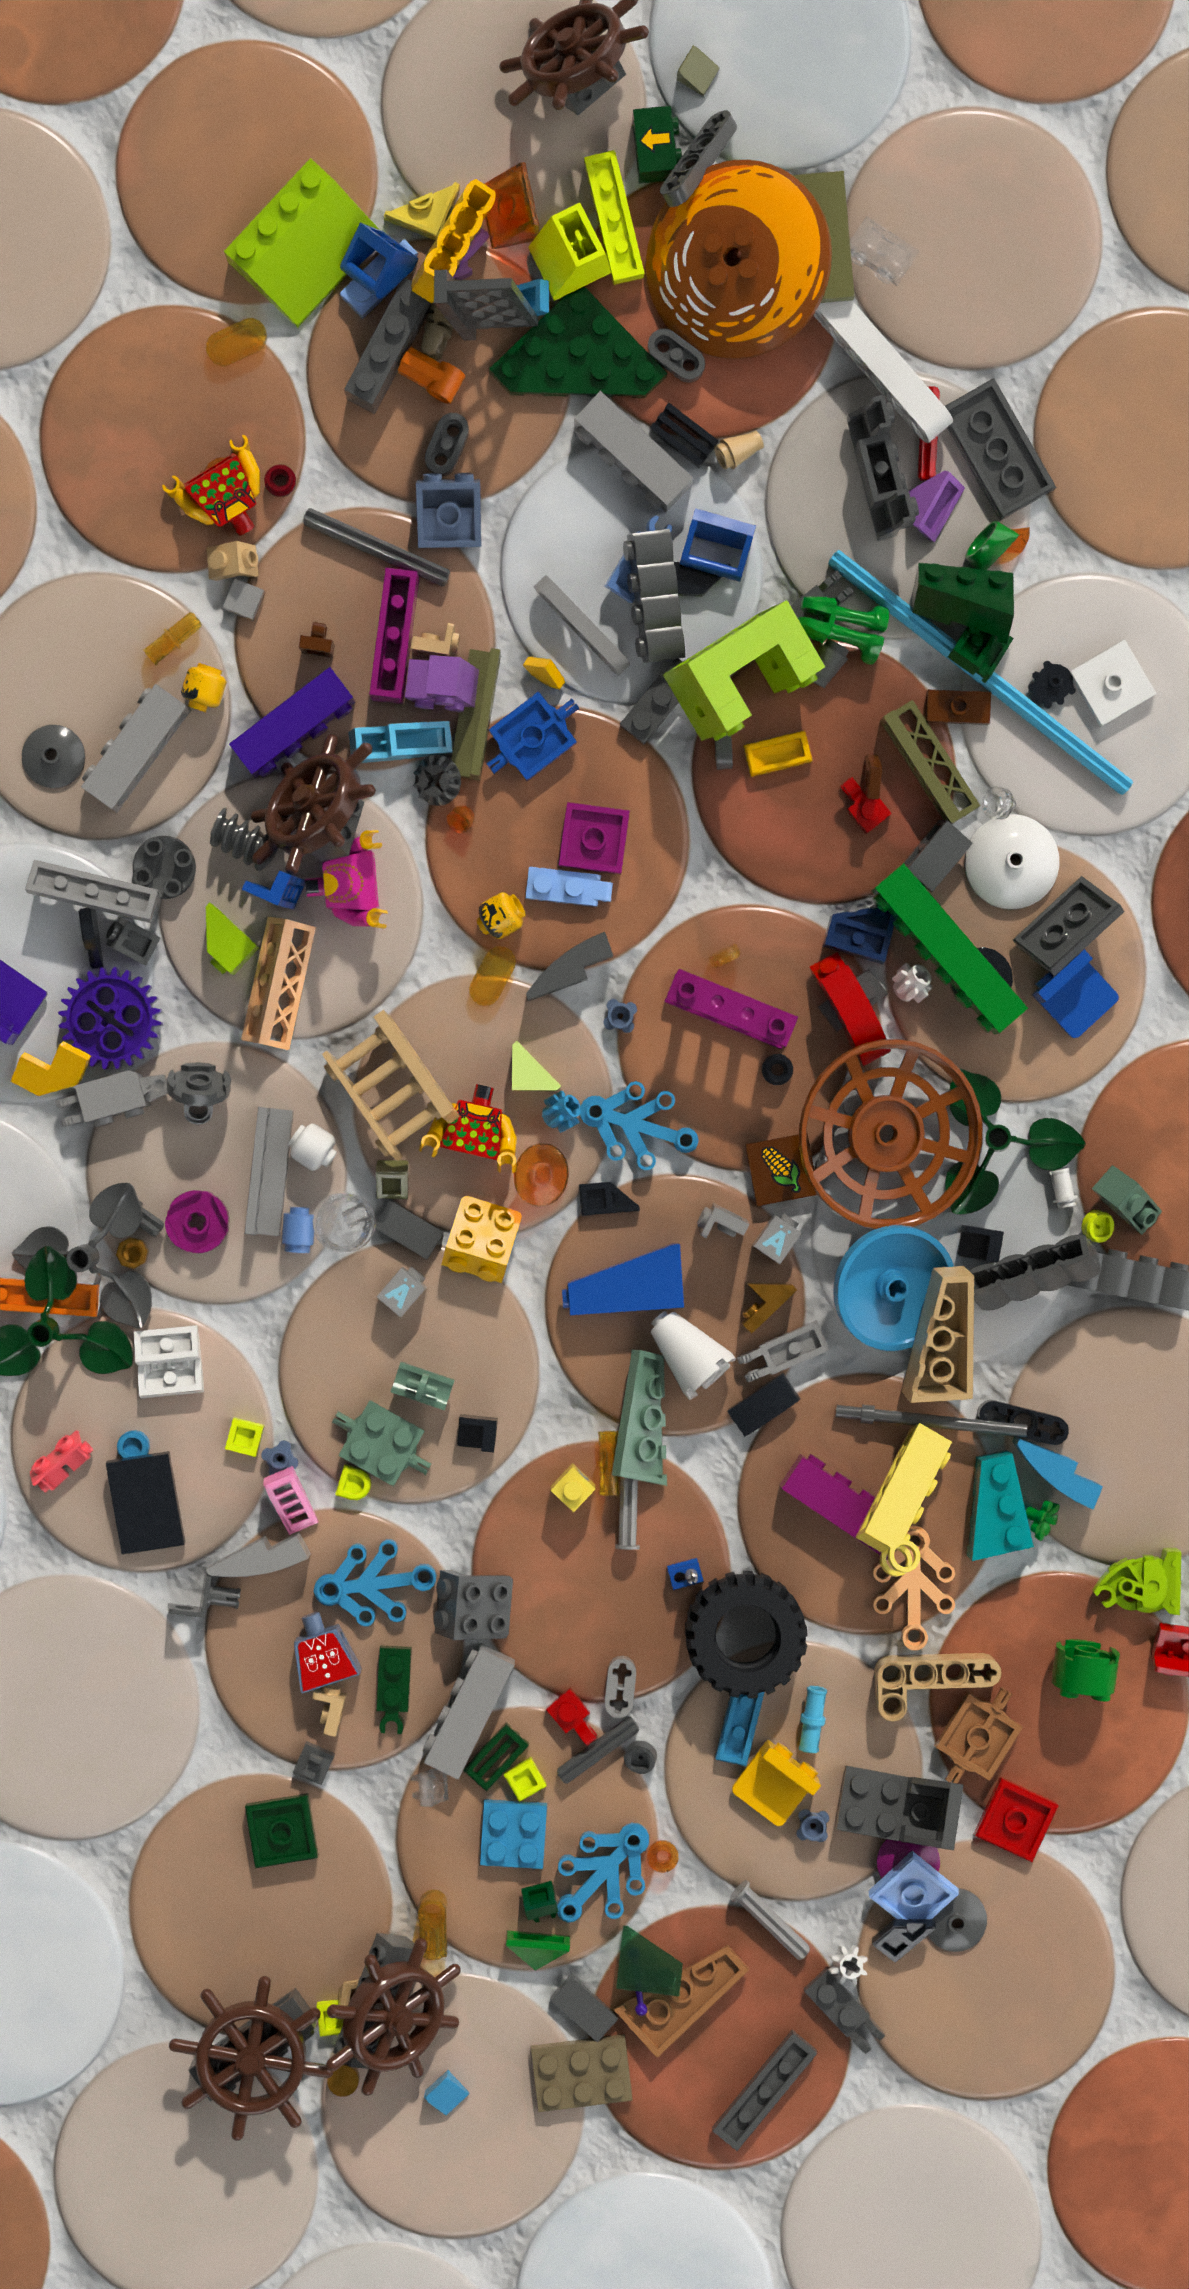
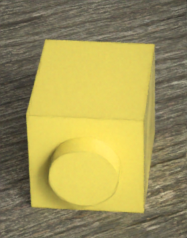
[551,1463,596,1512]

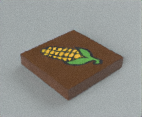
[745,1133,817,1206]

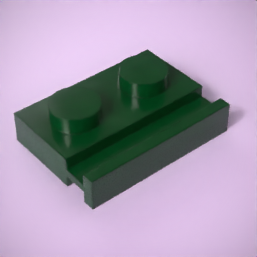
[948,626,1014,683]

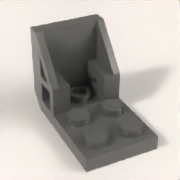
[835,1766,963,1850]

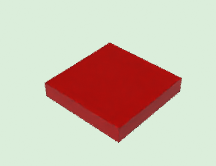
[974,1777,1059,1862]

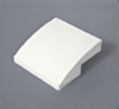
[134,1325,204,1398]

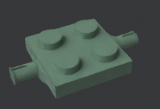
[332,1400,432,1487]

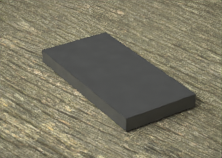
[945,378,1057,521]

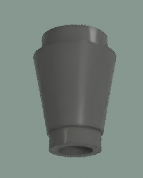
[814,639,849,688]

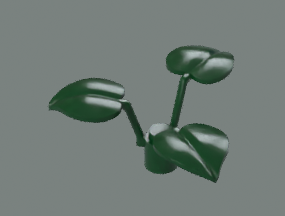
[945,1069,1086,1215]
[0,1246,133,1376]

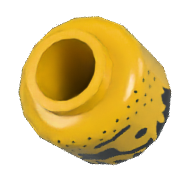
[181,663,227,713]
[476,892,526,939]

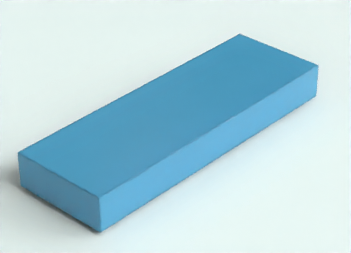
[715,1692,765,1766]

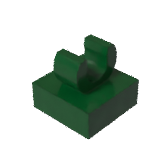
[521,1880,559,1923]

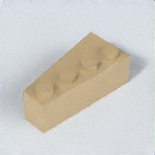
[901,1266,974,1403]

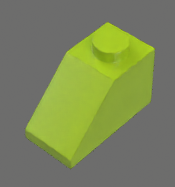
[205,902,260,975]

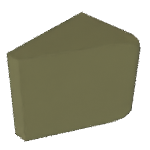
[676,45,720,96]
[376,1160,409,1199]

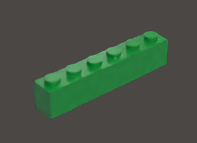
[871,863,1028,1035]

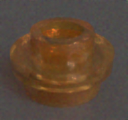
[647,1840,679,1873]

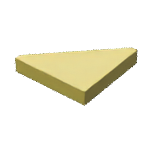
[384,182,460,240]

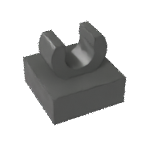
[293,1741,335,1785]

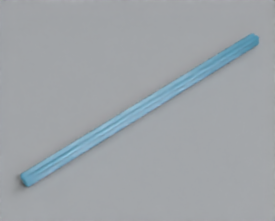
[828,550,1133,795]

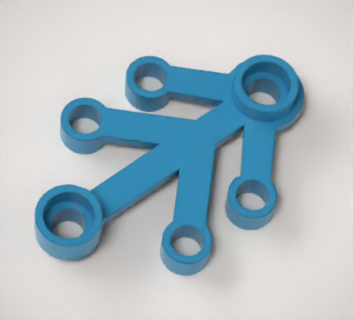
[580,1081,699,1170]
[314,1539,437,1626]
[557,1823,649,1922]

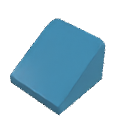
[424,2070,469,2115]

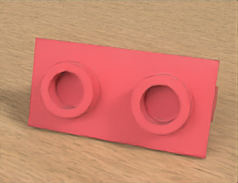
[30,1430,93,1493]

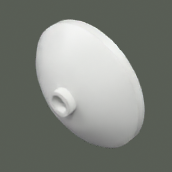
[964,815,1059,910]

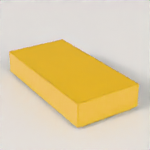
[743,730,813,777]

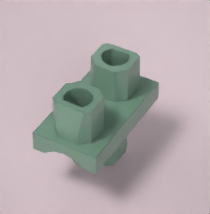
[390,1361,455,1410]

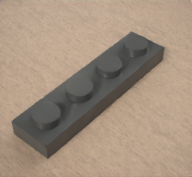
[712,2030,817,2151]

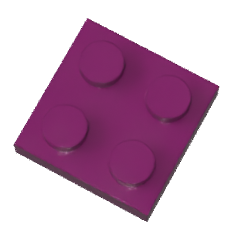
[559,802,630,875]

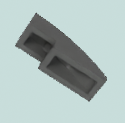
[526,932,614,1001]

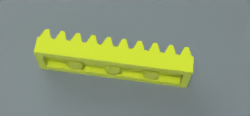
[584,150,645,285]

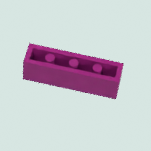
[369,568,419,704]
[780,1454,888,1559]

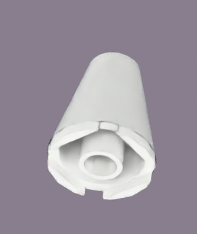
[651,1311,736,1400]

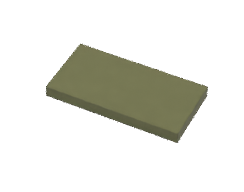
[793,171,855,303]

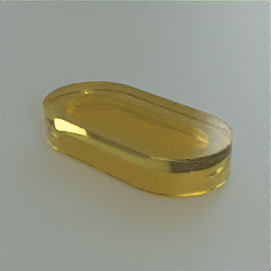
[206,318,267,366]
[469,946,516,1006]

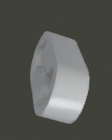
[604,1656,636,1718]

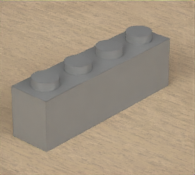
[574,391,693,512]
[81,684,191,813]
[422,1643,515,1779]

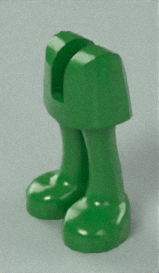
[798,596,889,665]

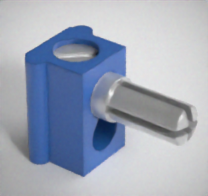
[667,1558,704,1590]

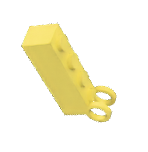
[856,1423,952,1577]

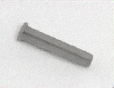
[615,1477,640,1550]
[730,1880,810,1960]

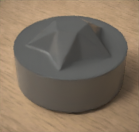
[624,1741,657,1774]

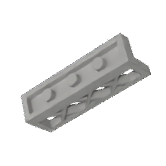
[25,860,161,923]
[245,1107,294,1236]

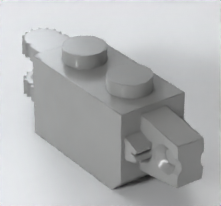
[55,1070,168,1127]

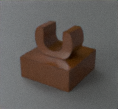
[299,622,335,658]

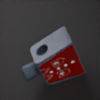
[294,1612,362,1694]

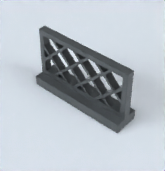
[434,270,538,341]

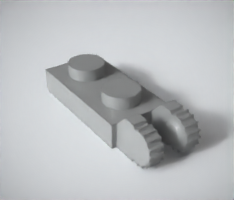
[737,1320,830,1382]

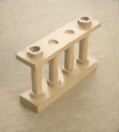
[322,1009,460,1161]

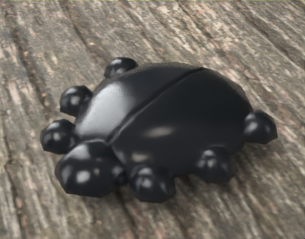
[1028,661,1076,709]

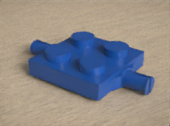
[486,691,579,781]

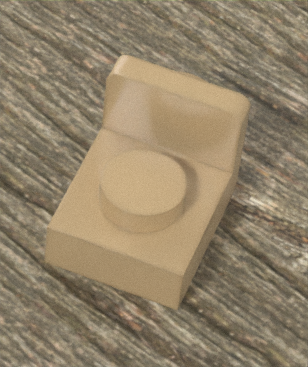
[411,623,460,657]
[312,1685,347,1737]

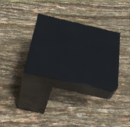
[957,1225,1004,1263]
[457,1414,498,1453]

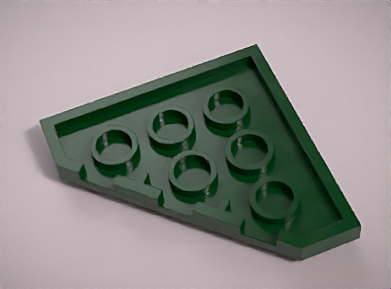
[489,286,668,398]

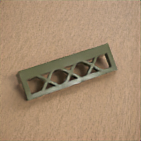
[451,648,501,780]
[880,700,980,824]

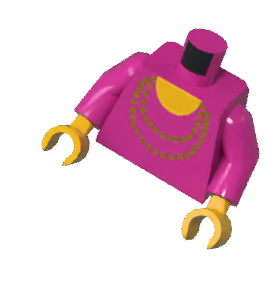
[305,830,388,929]

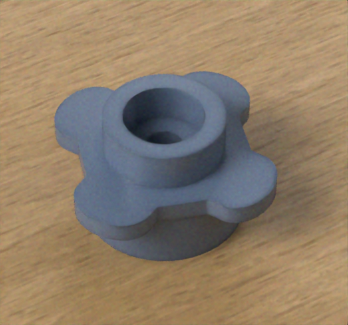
[603,999,637,1033]
[261,1440,298,1475]
[796,1809,830,1842]

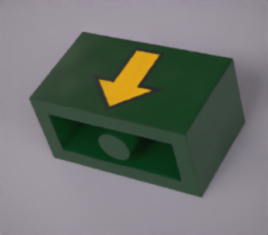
[632,106,682,184]

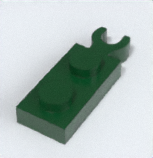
[376,1645,412,1734]

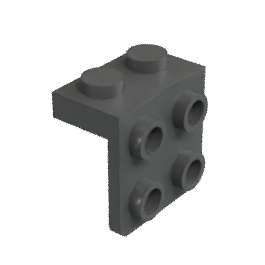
[434,1570,513,1640]

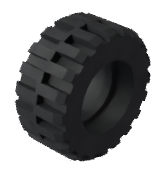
[685,1571,808,1699]

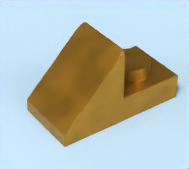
[741,1283,797,1334]

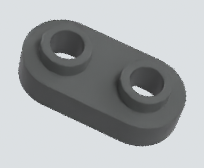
[648,329,705,383]
[425,413,469,477]

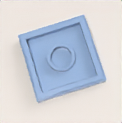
[868,1851,959,1919]

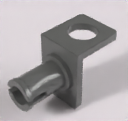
[168,1571,241,1618]

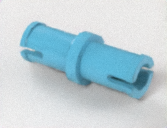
[798,1686,827,1753]

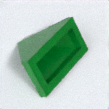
[506,1930,570,1971]

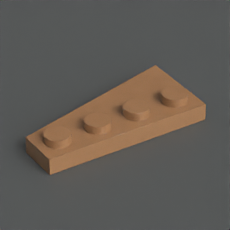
[614,1944,749,2058]

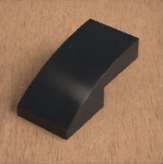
[727,1373,801,1437]

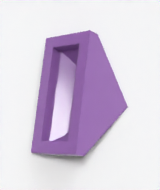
[909,470,965,543]

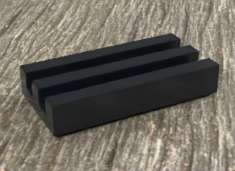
[649,403,719,468]

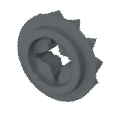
[413,755,461,806]

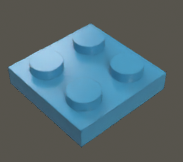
[480,1799,547,1869]

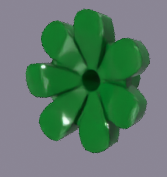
[1026,1500,1060,1542]

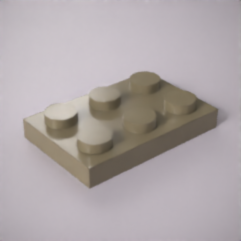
[531,2034,633,2112]

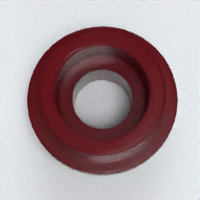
[264,464,296,497]

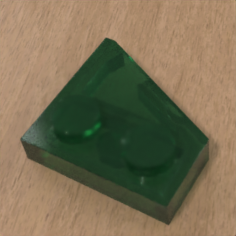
[616,1925,683,1996]

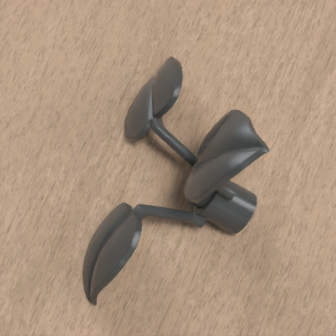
[12,1183,152,1329]

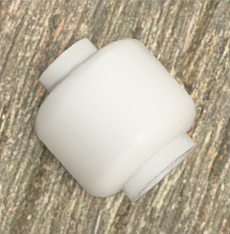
[288,1123,337,1171]

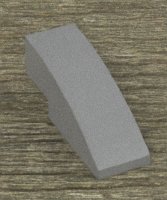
[206,1532,311,1577]

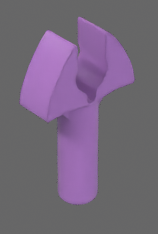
[453,228,489,280]

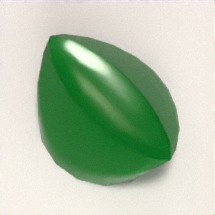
[965,520,1020,570]

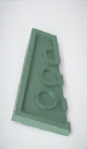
[612,1349,667,1486]

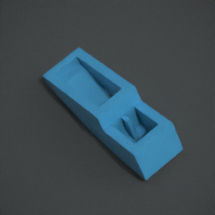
[1012,1436,1103,1510]

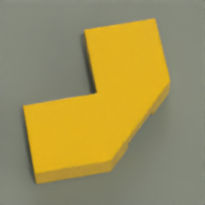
[10,1041,91,1096]

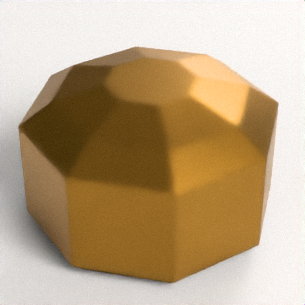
[116,1237,149,1269]

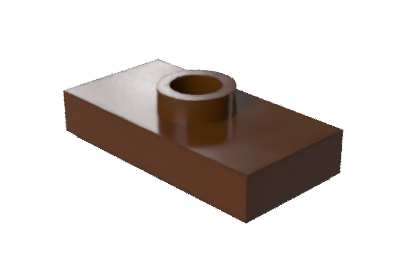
[926,689,991,725]

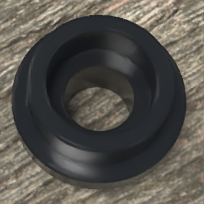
[762,1054,793,1085]

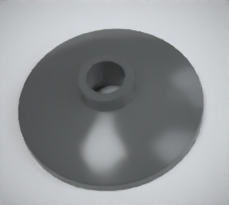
[22,725,86,788]
[928,1888,987,1952]

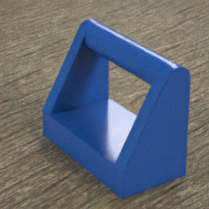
[340,223,419,299]
[679,508,756,582]

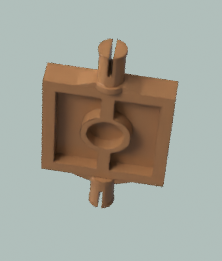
[935,1687,1023,1783]

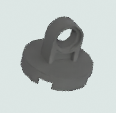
[167,1062,231,1125]

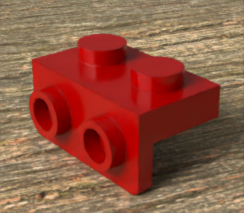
[1151,1622,1189,1677]

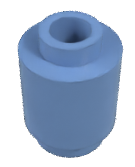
[282,1207,315,1253]

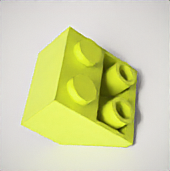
[528,202,611,301]

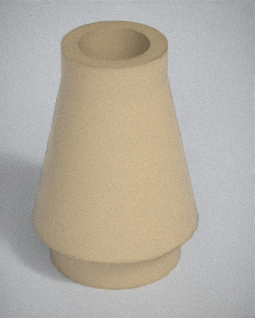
[714,431,764,469]

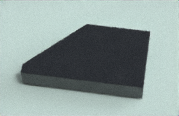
[674,562,731,597]
[78,908,104,969]
[579,1182,640,1216]
[872,1919,936,1963]

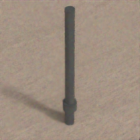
[836,1404,1027,1438]

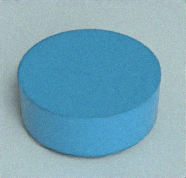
[117,1430,150,1458]

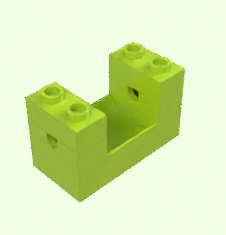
[663,600,825,741]

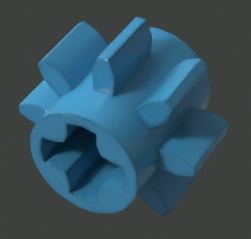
[542,1091,581,1133]

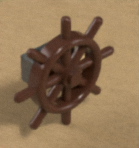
[499,0,649,115]
[251,734,376,875]

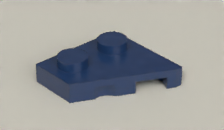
[822,908,896,964]

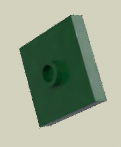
[245,1793,319,1869]

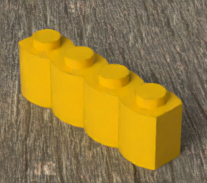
[411,179,496,303]

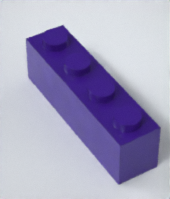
[229,667,355,778]

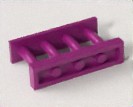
[664,969,798,1049]

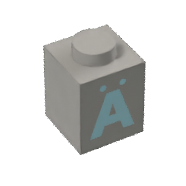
[752,1213,802,1264]
[377,1267,427,1318]

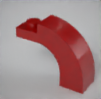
[809,952,891,1066]

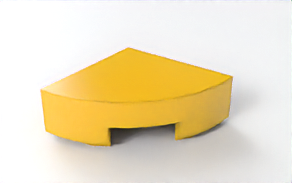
[523,657,565,690]

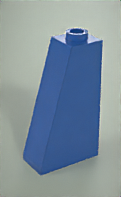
[562,1243,684,1315]

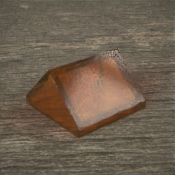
[484,162,540,249]

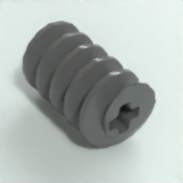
[210,808,279,871]

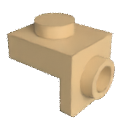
[206,541,258,581]

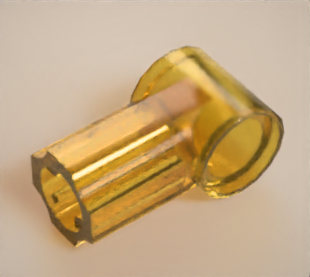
[418,1889,448,1960]

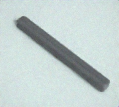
[303,508,450,587]

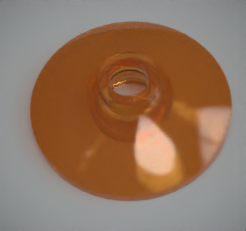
[514,1143,569,1207]

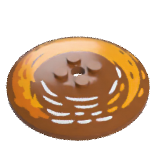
[646,159,832,359]

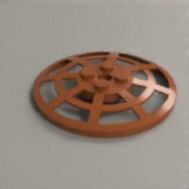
[799,1039,983,1229]

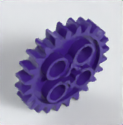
[58,967,163,1070]

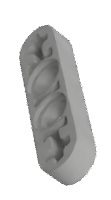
[534,575,630,676]

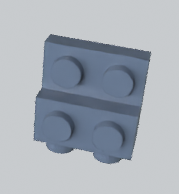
[416,473,482,548]

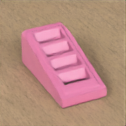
[263,1466,318,1535]

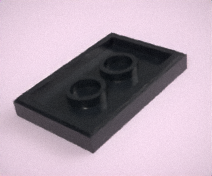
[105,1451,186,1555]

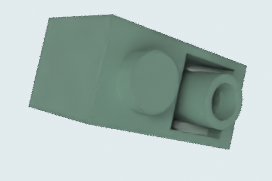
[1092,1165,1162,1235]

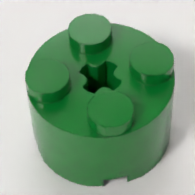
[1051,1639,1120,1702]

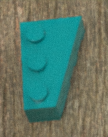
[967,1450,1034,1561]

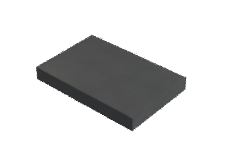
[1013,876,1125,976]

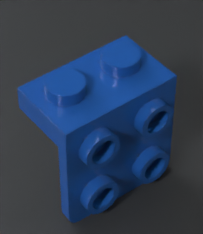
[1031,949,1119,1038]

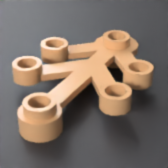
[872,1525,955,1651]

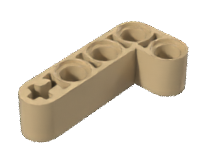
[874,1653,1002,1722]

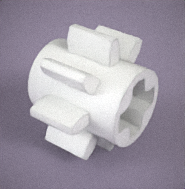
[892,963,933,1003]
[828,1944,868,1985]

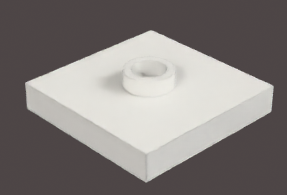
[1070,640,1156,727]

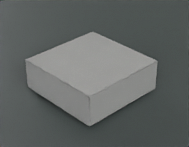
[223,578,265,621]

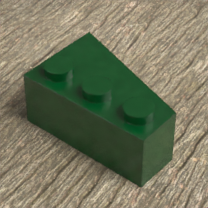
[912,563,1014,645]

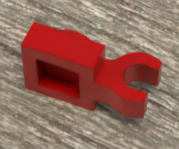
[840,777,892,834]
[546,1687,598,1746]

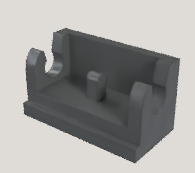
[904,820,973,892]

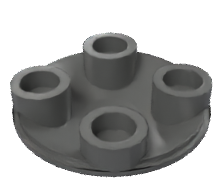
[132,836,196,899]

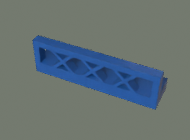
[242,870,305,910]

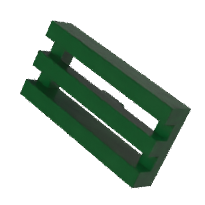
[463,1722,529,1792]

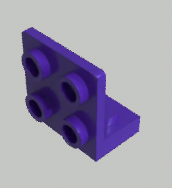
[0,960,48,1045]

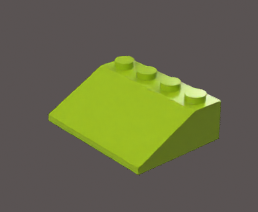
[224,158,378,328]

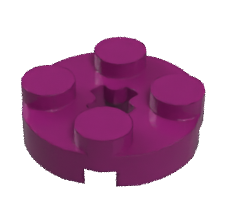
[165,1190,230,1254]

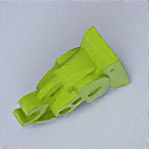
[1092,1548,1181,1615]

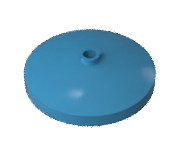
[833,1225,954,1351]

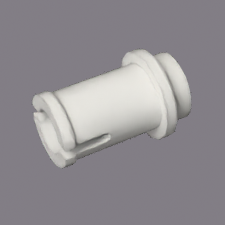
[1049,1168,1078,1209]

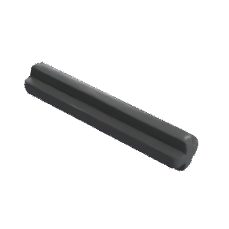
[557,1716,639,1784]

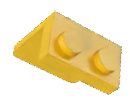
[441,1196,522,1283]
[732,1739,821,1826]

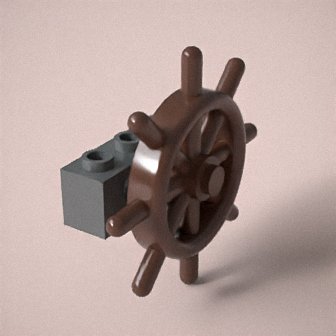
[326,1933,461,2096]
[169,1976,333,2141]

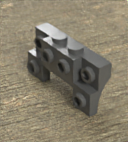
[847,395,919,541]

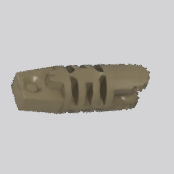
[421,279,459,361]

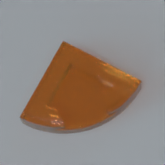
[1000,527,1030,565]

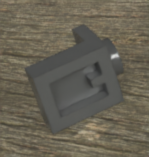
[106,917,161,966]

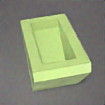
[512,1041,561,1091]

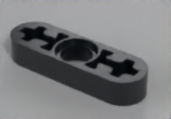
[977,1400,1069,1445]

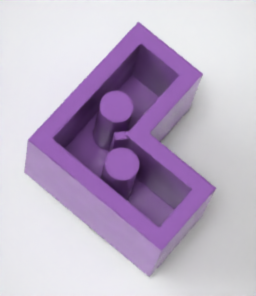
[405,655,479,712]

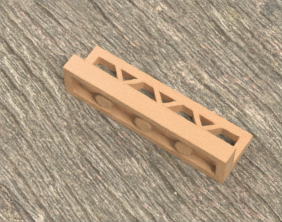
[241,916,316,1050]

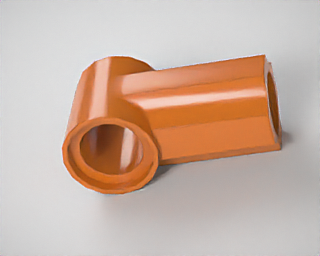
[398,347,466,405]

